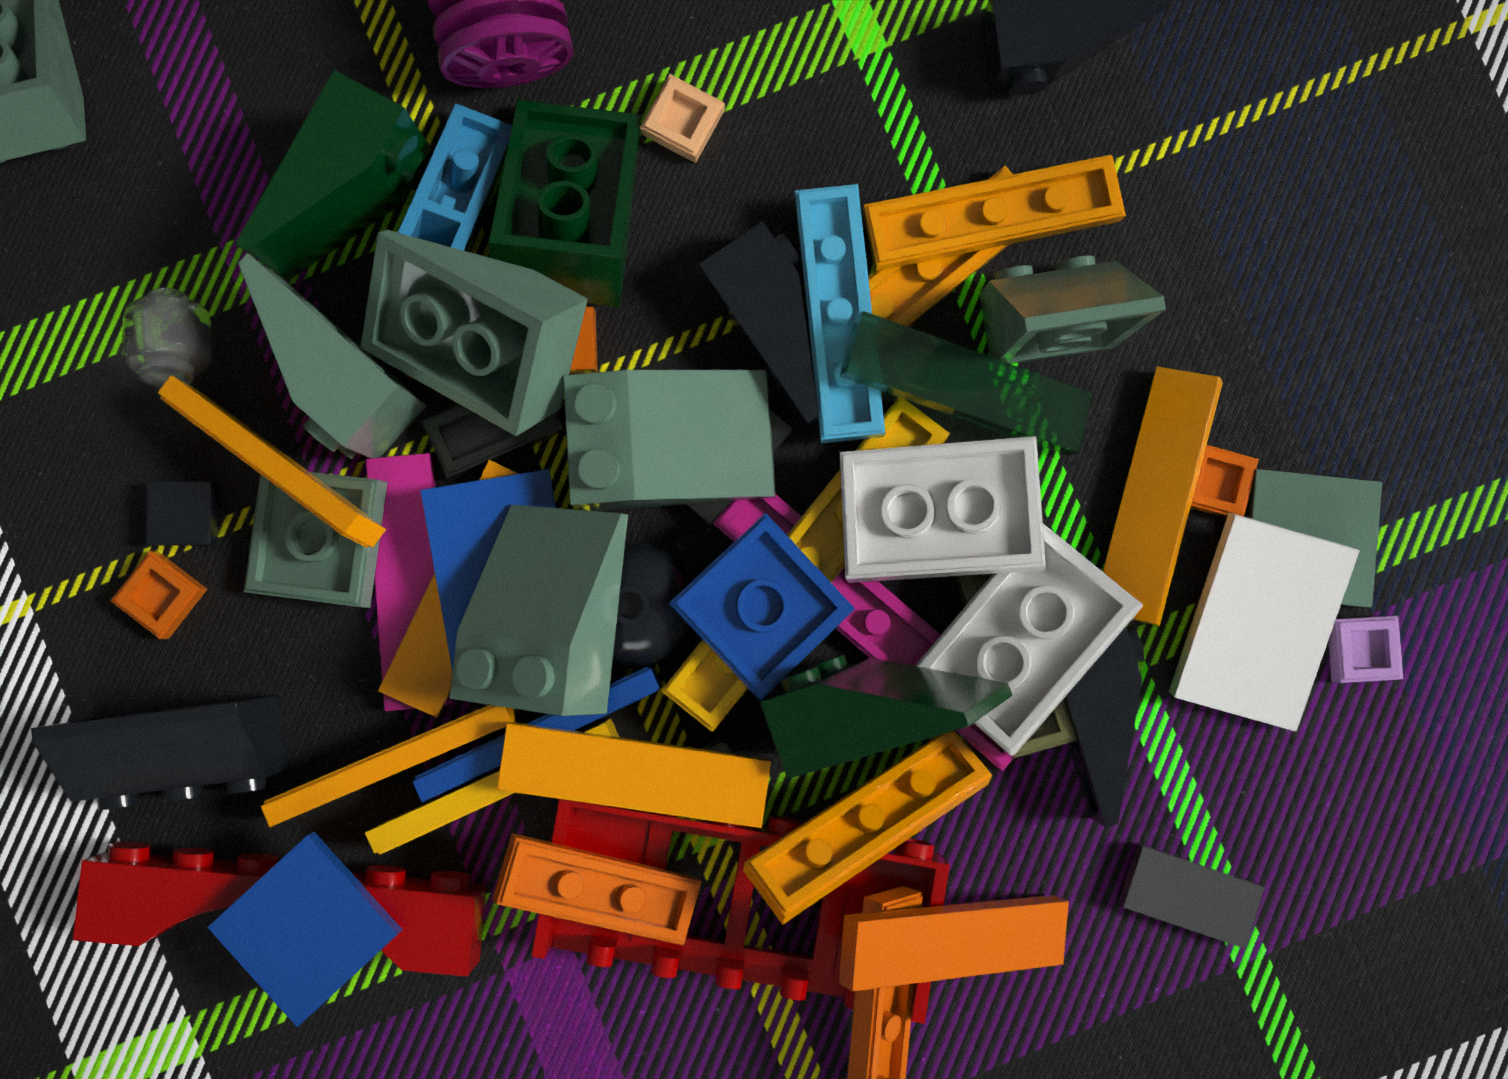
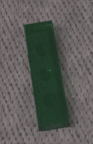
[840,311,1093,456]

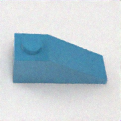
[398,103,512,253]

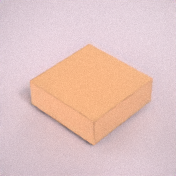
[640,74,725,163]

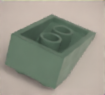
[0,0,86,163]
[360,230,588,436]
[238,253,427,459]
[979,256,1166,367]
[564,370,776,511]
[450,505,628,716]

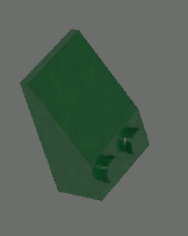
[235,70,433,281]
[489,100,641,307]
[760,654,1012,779]

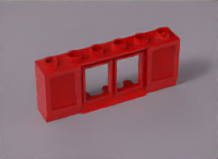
[531,799,950,1024]

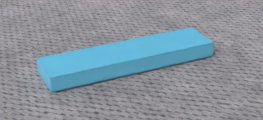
[795,184,885,443]

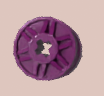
[427,0,574,88]

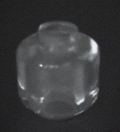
[122,288,211,387]

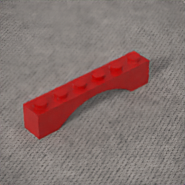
[73,842,487,977]

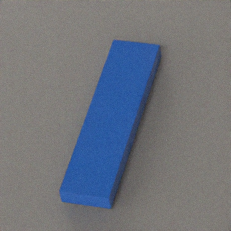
[413,667,664,802]

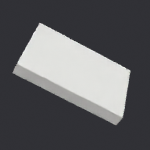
[840,436,1046,583]
[1169,512,1360,731]
[915,524,1144,756]

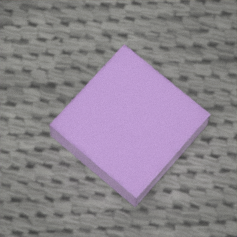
[1328,616,1403,683]

